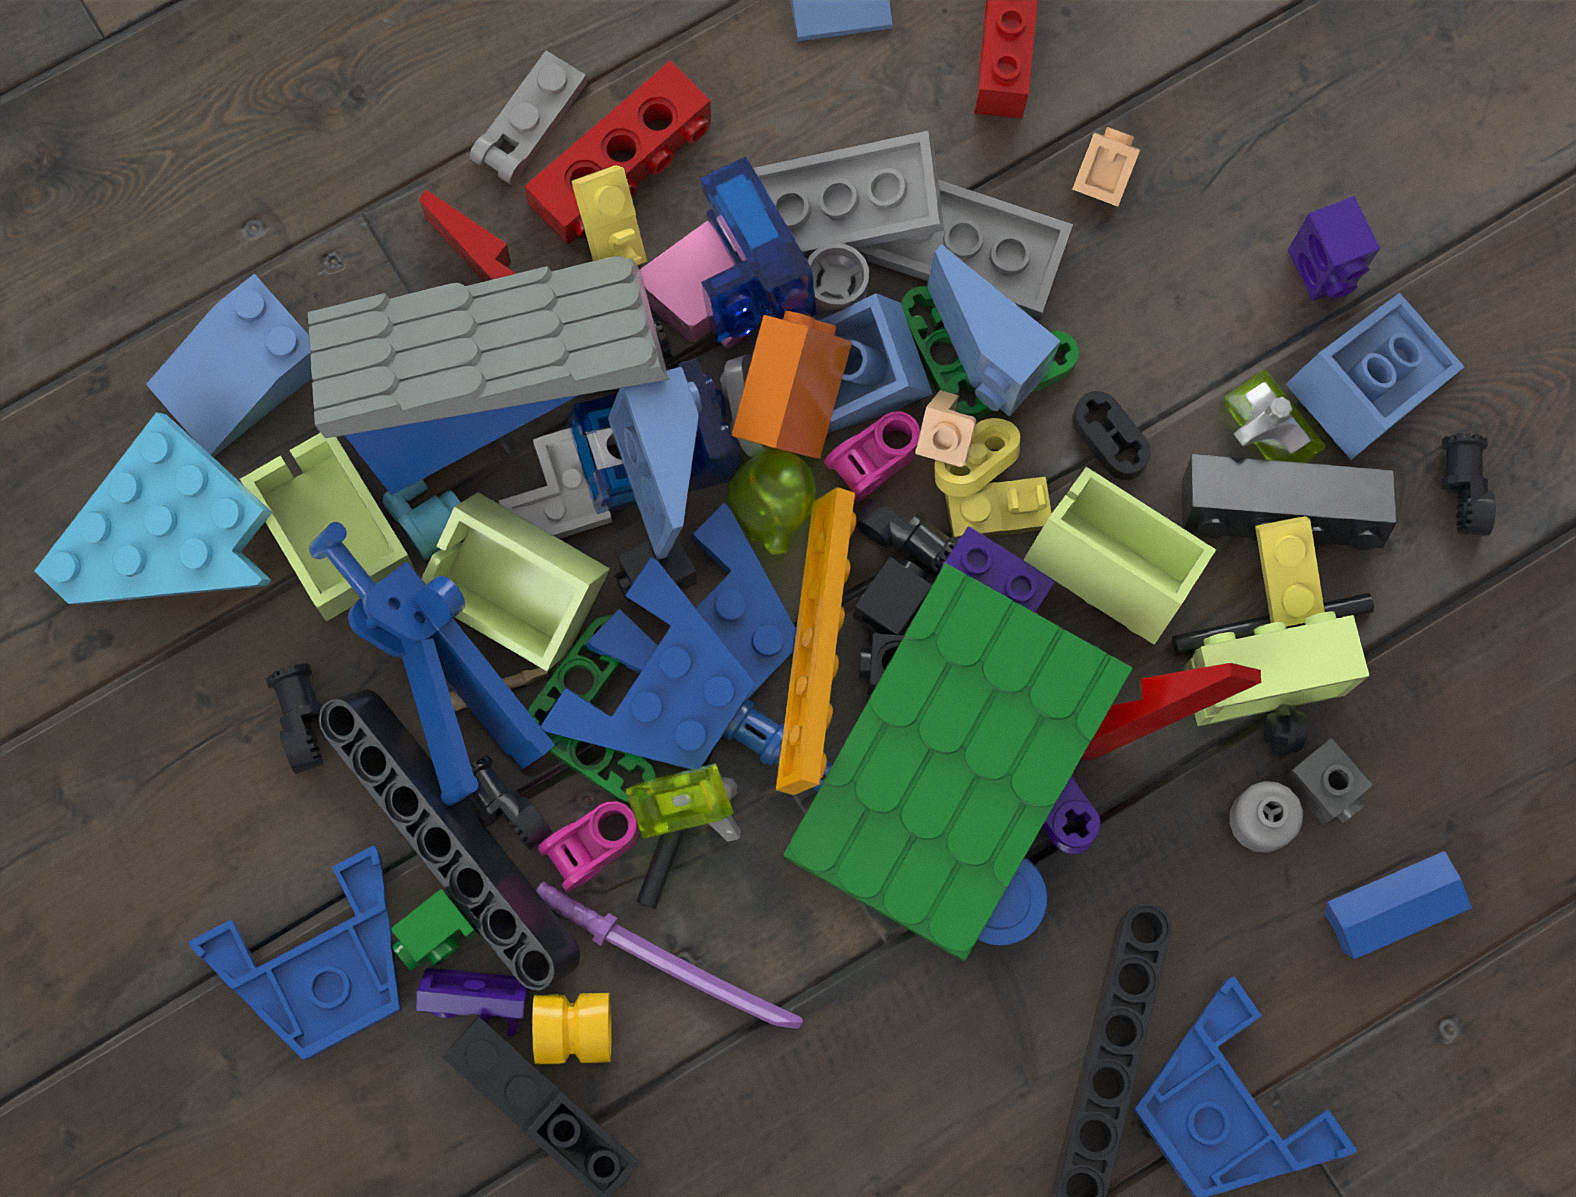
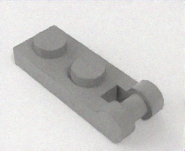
[469,51,587,185]

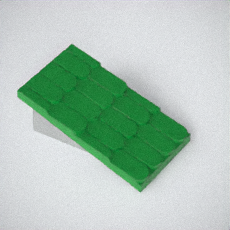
[783,563,1133,962]

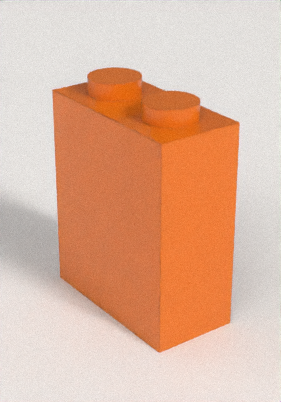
[731,310,852,459]

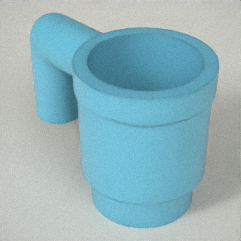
[383,479,461,561]

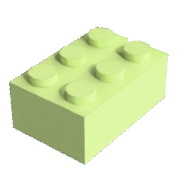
[240,433,415,622]
[1024,467,1216,645]
[421,492,610,671]
[1183,611,1369,726]

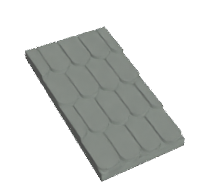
[308,256,669,495]

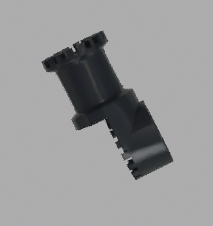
[1441,433,1496,536]
[855,498,959,577]
[266,663,324,774]
[468,755,553,850]

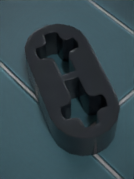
[1072,391,1151,480]

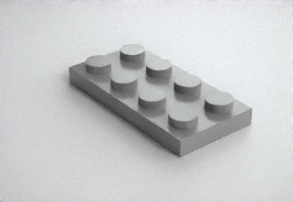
[738,131,944,263]
[856,180,1073,319]

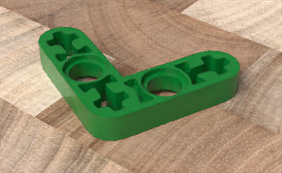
[901,286,1079,419]
[528,615,656,806]

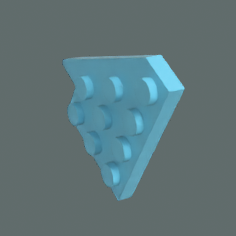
[35,412,272,605]

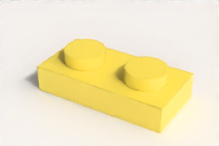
[1255,516,1325,627]

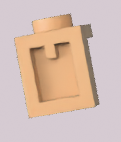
[1072,127,1140,206]
[915,390,976,467]

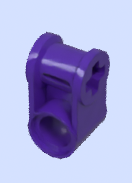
[1042,774,1100,854]

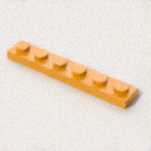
[776,487,856,795]

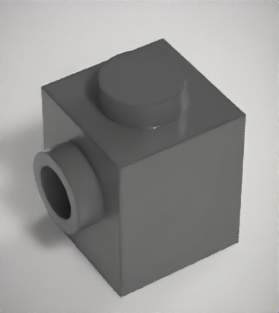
[1282,737,1373,825]

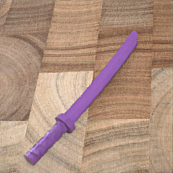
[536,881,803,1029]

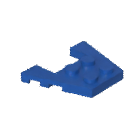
[586,503,796,706]
[540,557,756,771]
[188,845,402,1061]
[1132,976,1357,1197]

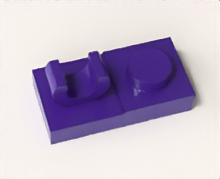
[416,967,530,1036]

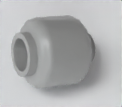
[1229,781,1303,853]

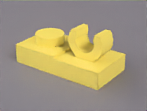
[571,165,648,266]
[945,477,1052,539]

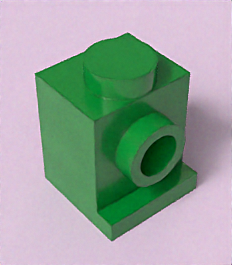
[391,889,479,971]

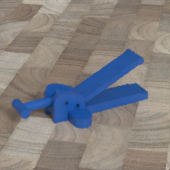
[309,522,555,806]

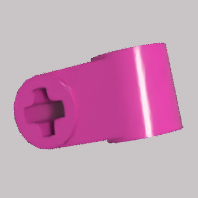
[823,411,920,503]
[537,802,640,892]

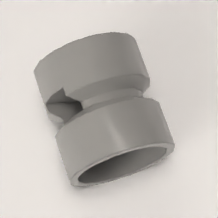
[803,243,869,321]

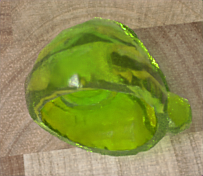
[726,449,816,555]

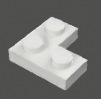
[499,425,612,539]

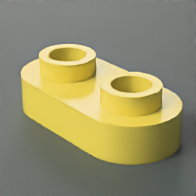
[935,418,1020,497]

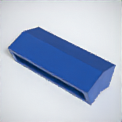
[1325,851,1472,959]

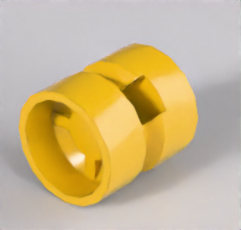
[532,993,612,1065]

